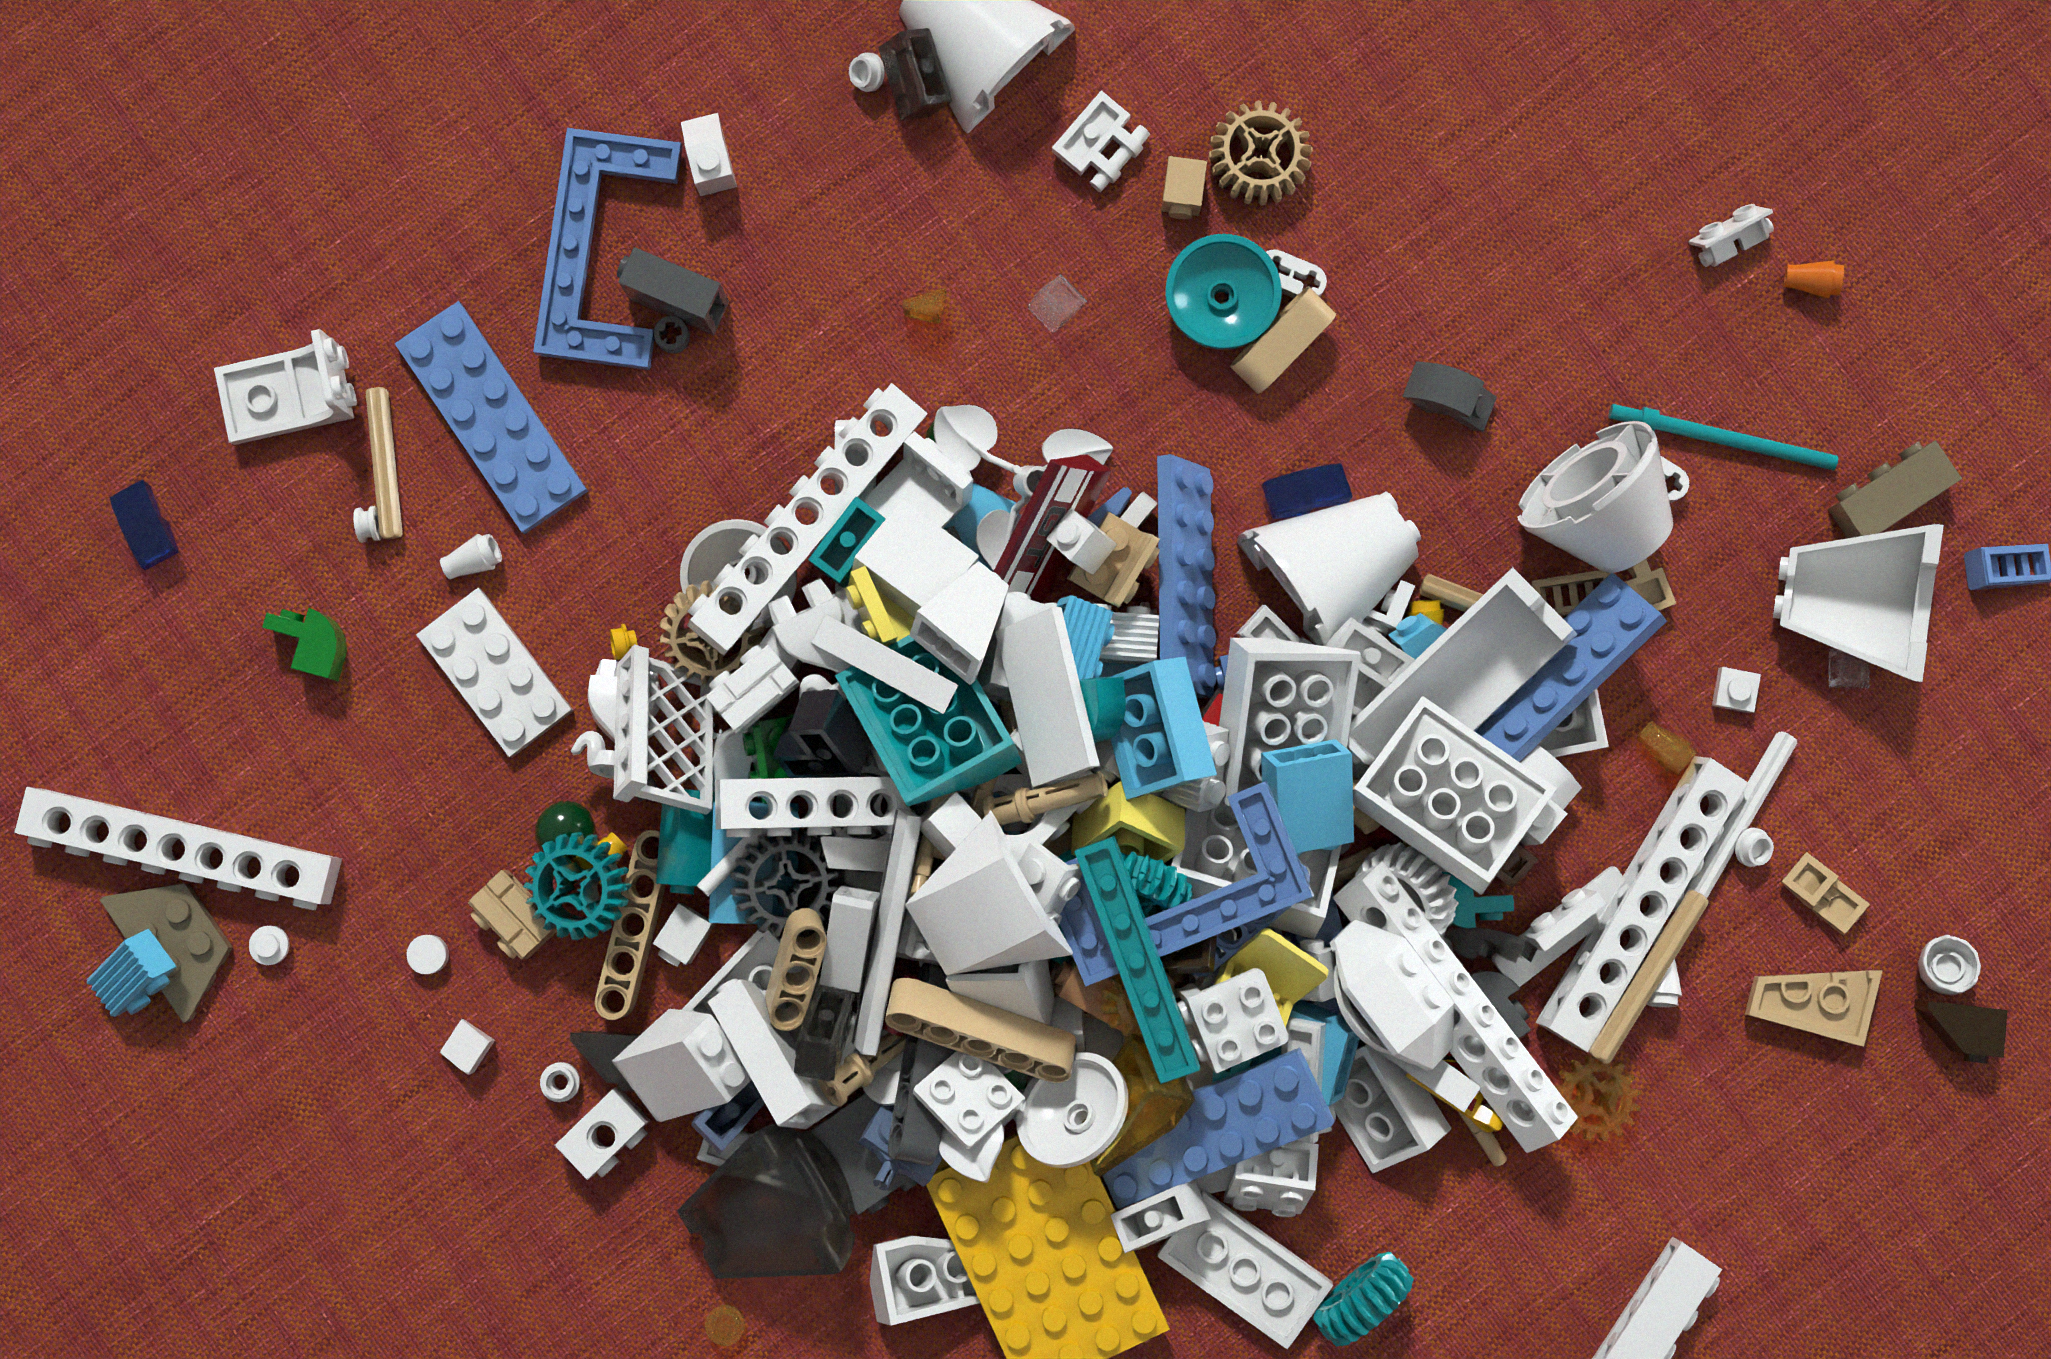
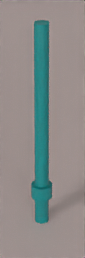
[1608,403,1838,471]

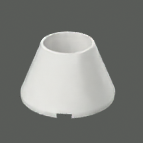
[1517,421,1673,573]

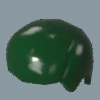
[535,800,596,862]

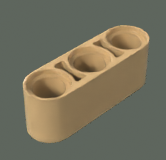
[1230,286,1336,394]
[765,908,827,1031]

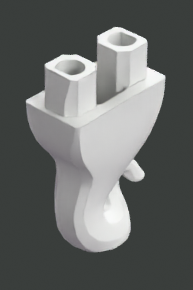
[768,578,853,700]
[571,659,661,779]

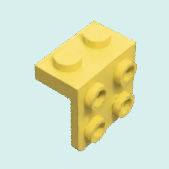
[845,566,915,647]
[1214,928,1329,1028]

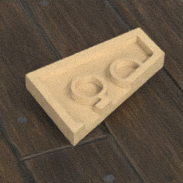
[1745,970,1883,1047]

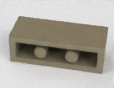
[1828,440,1962,538]

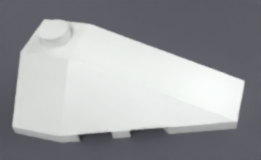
[870,1236,980,1326]

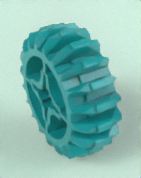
[523,832,632,940]
[1121,852,1194,918]
[1313,1252,1414,1347]

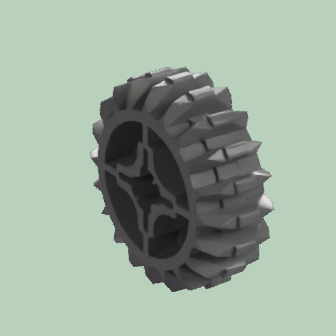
[730,829,839,938]

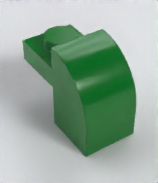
[262,608,347,681]

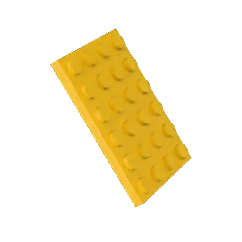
[926,1133,1170,1359]

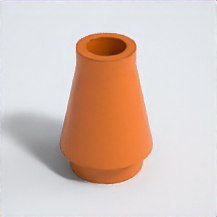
[1784,260,1844,299]

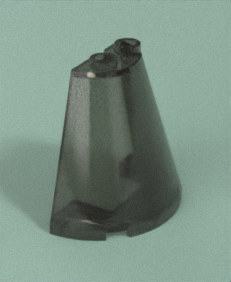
[677,1123,855,1279]

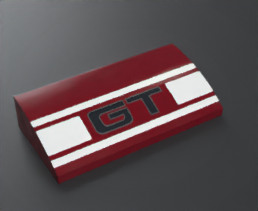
[993,454,1111,603]

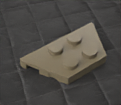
[99,884,233,1023]

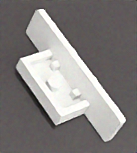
[1492,866,1624,987]

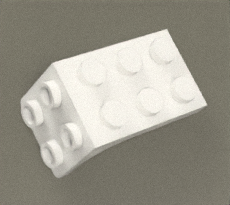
[214,329,357,445]

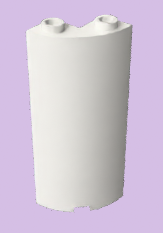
[1347,567,1577,766]

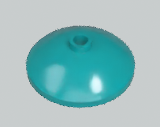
[1165,234,1282,350]

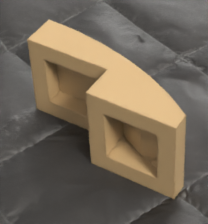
[1781,852,1870,936]

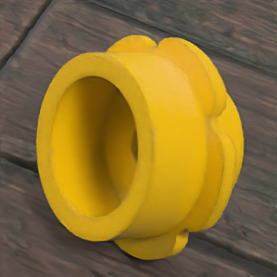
[610,624,638,660]

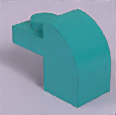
[1079,676,1126,743]
[1442,872,1514,929]

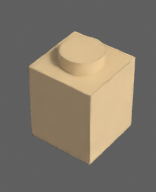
[1161,156,1207,219]

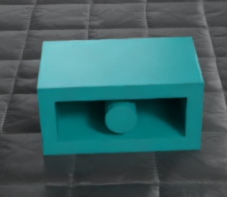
[808,496,886,588]

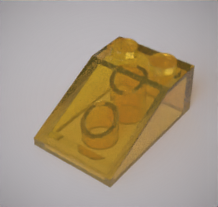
[1082,1033,1195,1176]

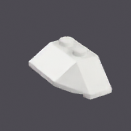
[1330,920,1454,1072]

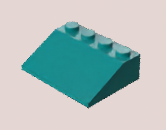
[835,635,1023,807]

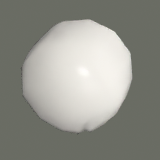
[1918,935,1981,995]

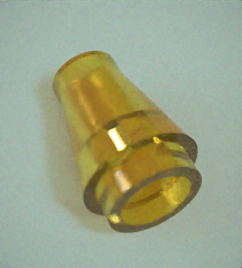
[1636,720,1697,776]

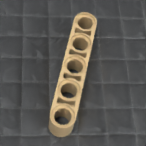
[595,830,666,1020]
[885,978,1077,1083]

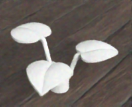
[934,405,1113,571]
[863,1041,1012,1183]

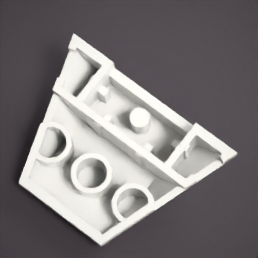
[905,811,1073,975]

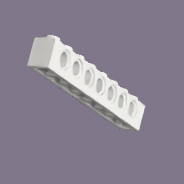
[687,383,928,656]
[1536,756,1748,1052]
[715,774,1033,837]
[14,787,342,910]
[1332,861,1578,1153]

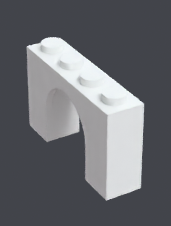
[920,727,1096,864]

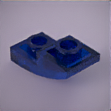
[1262,463,1353,519]
[109,479,179,571]

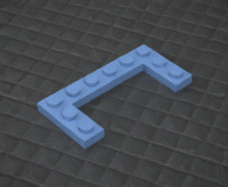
[533,128,683,370]
[1060,781,1314,987]

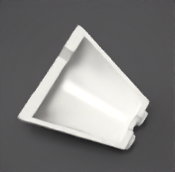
[899,0,1075,134]
[1237,491,1421,646]
[1773,524,1944,682]

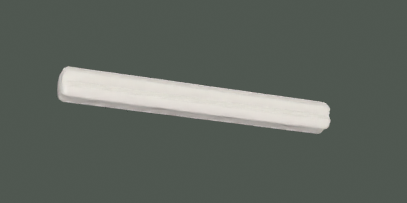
[1684,731,1797,899]

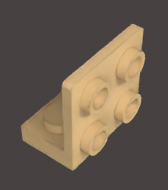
[1067,511,1160,608]

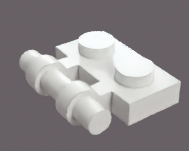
[1052,91,1150,192]

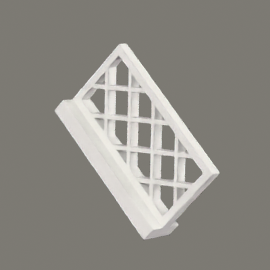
[613,645,713,815]

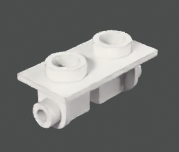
[1688,204,1774,267]

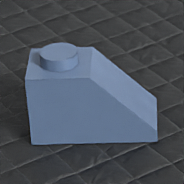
[691,1080,765,1153]

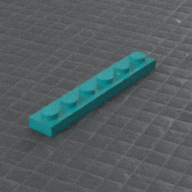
[1074,836,1201,1084]

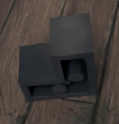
[773,689,872,778]

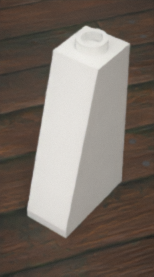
[707,979,838,1129]

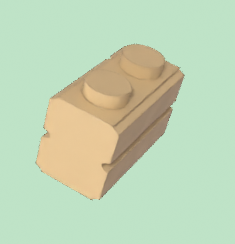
[468,870,557,960]

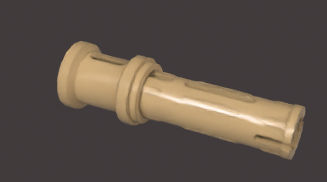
[983,771,1108,828]
[818,1032,906,1107]

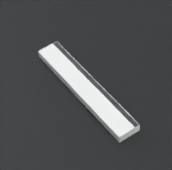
[851,808,922,1056]

